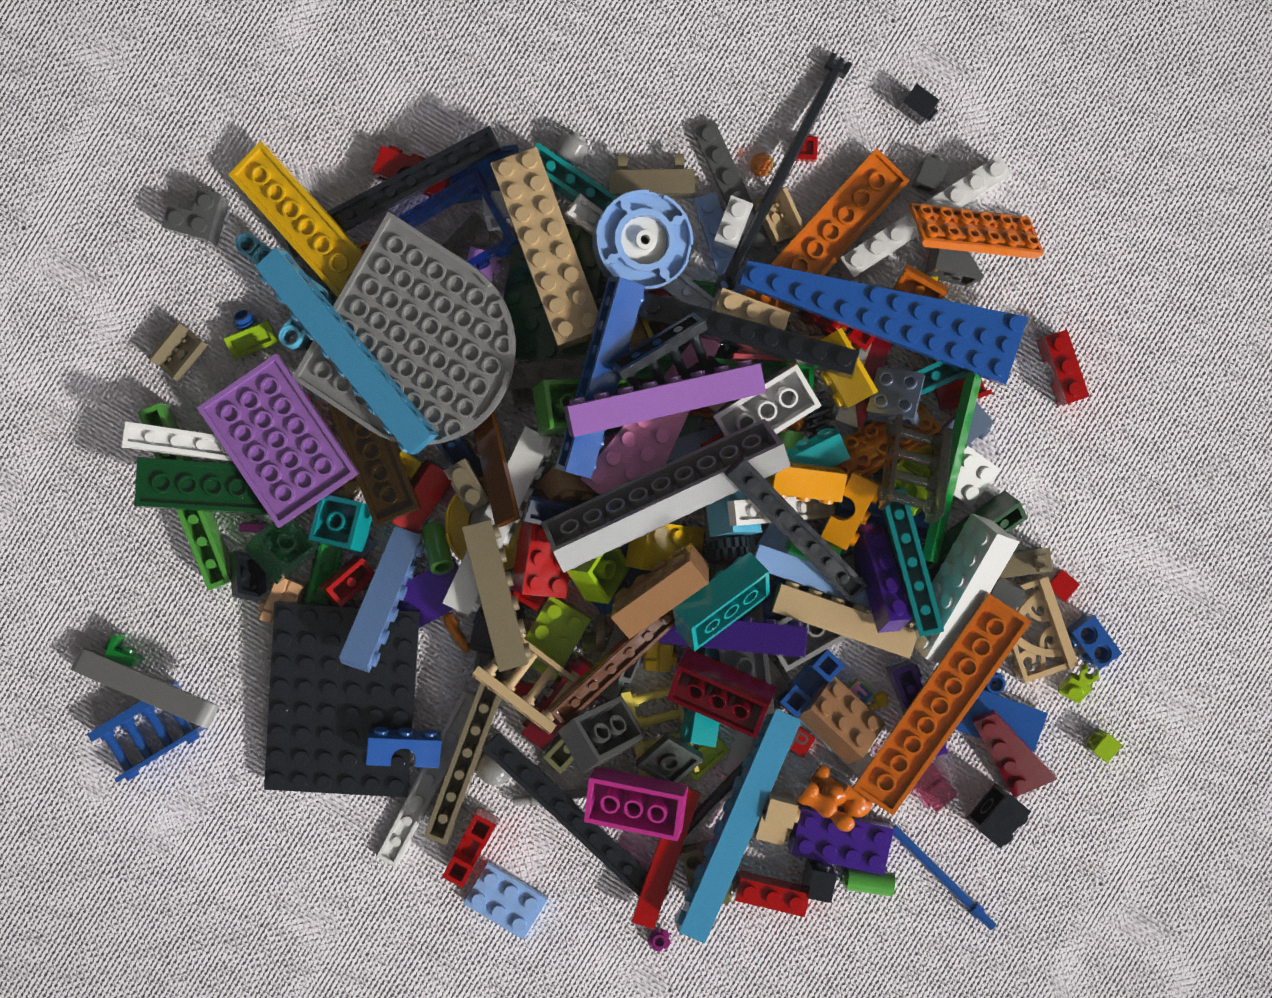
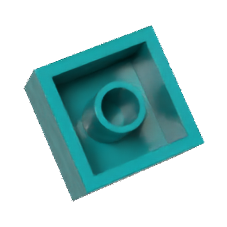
[308,495,372,553]

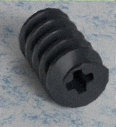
[803,390,835,439]

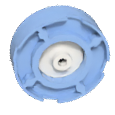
[592,190,693,292]

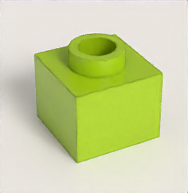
[1085,729,1123,763]

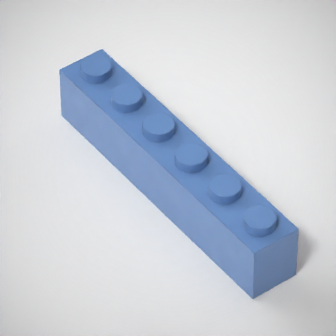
[339,526,425,673]

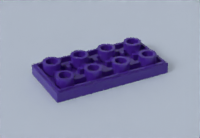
[396,556,460,628]

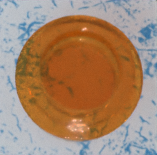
[750,153,774,177]

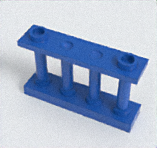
[87,681,206,783]

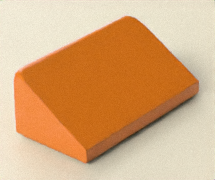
[893,264,948,299]

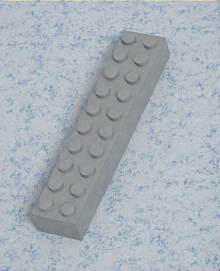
[541,418,790,573]

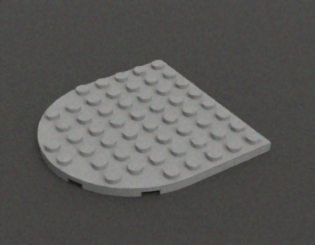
[293,212,516,445]

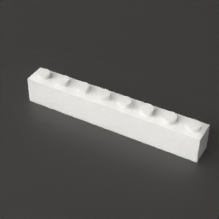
[836,154,1012,281]
[443,426,555,615]

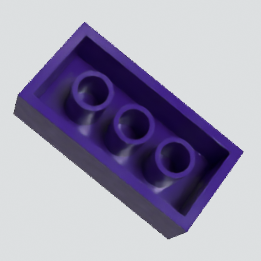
[788,802,894,875]

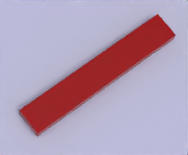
[631,788,701,930]

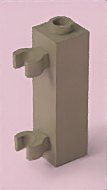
[609,153,699,198]
[1000,547,1053,578]

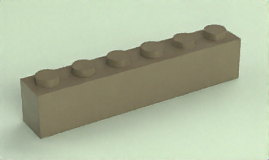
[462,520,532,672]

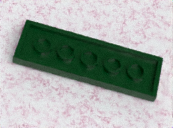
[134,457,269,515]

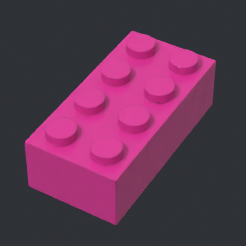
[584,767,688,841]

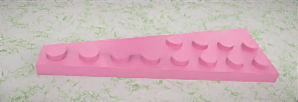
[580,337,720,495]

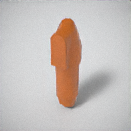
[443,612,469,653]

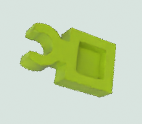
[1058,663,1099,704]

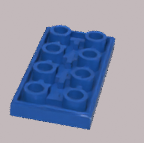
[955,690,1048,752]

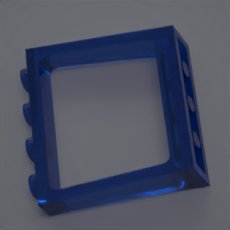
[398,170,519,270]

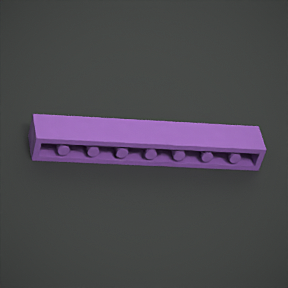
[563,360,766,437]

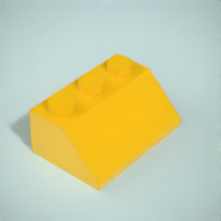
[820,328,878,410]

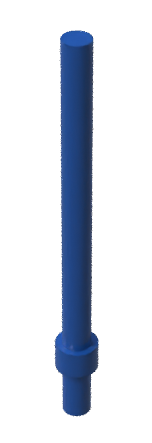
[892,824,996,930]

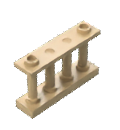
[471,634,581,734]

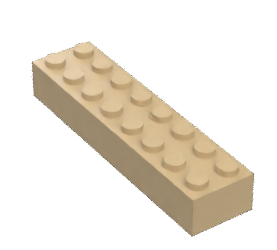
[491,147,599,351]

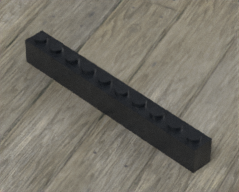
[637,291,860,379]

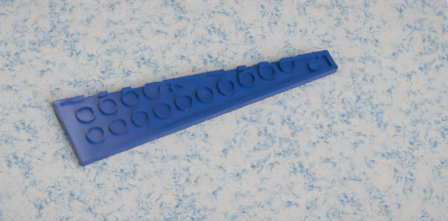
[738,260,1028,385]

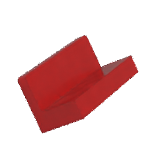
[391,458,452,533]

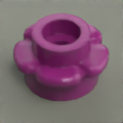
[648,928,671,952]

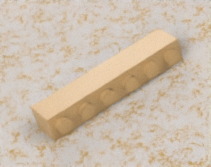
[770,580,917,659]

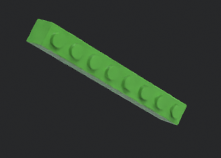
[137,403,231,590]

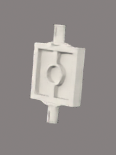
[935,445,1000,507]

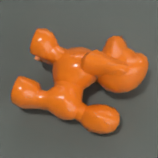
[797,764,872,832]

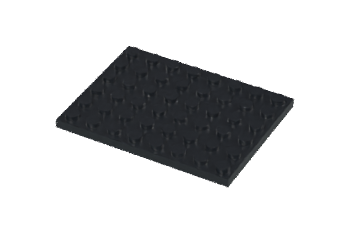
[264,601,421,798]

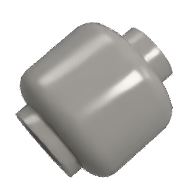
[554,130,589,165]

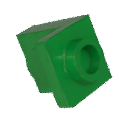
[104,633,143,667]

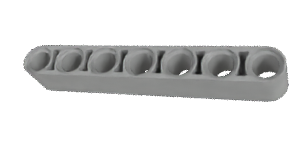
[70,647,219,729]

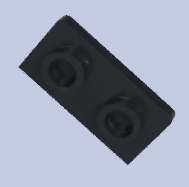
[229,550,271,602]

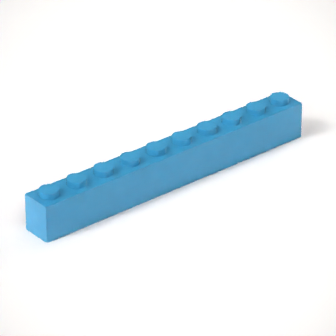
[255,247,439,454]
[674,707,802,944]

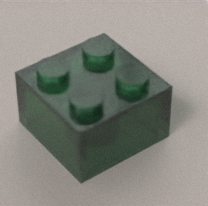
[244,519,319,584]

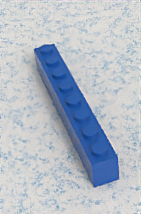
[555,277,645,479]

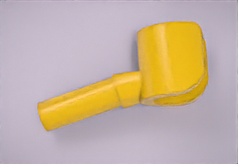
[867,691,888,710]

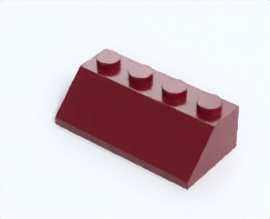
[667,648,777,739]

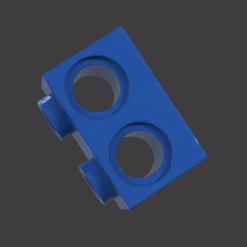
[1066,613,1122,670]

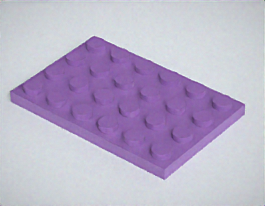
[197,353,360,528]

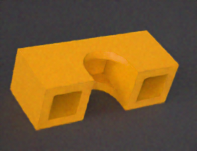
[821,471,882,550]

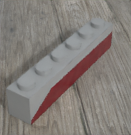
[830,285,894,430]

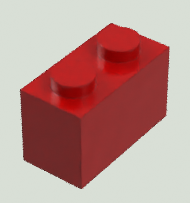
[318,555,375,607]

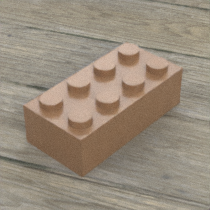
[611,543,709,639]

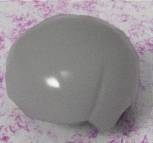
[476,752,511,786]

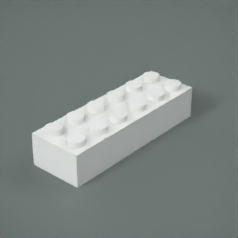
[910,513,1019,663]

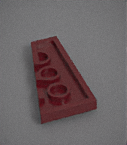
[972,709,1058,798]

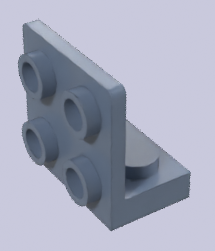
[867,367,925,428]

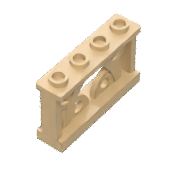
[1007,575,1079,684]

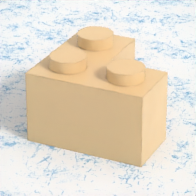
[753,790,801,846]

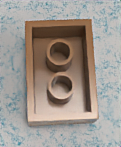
[798,677,886,764]

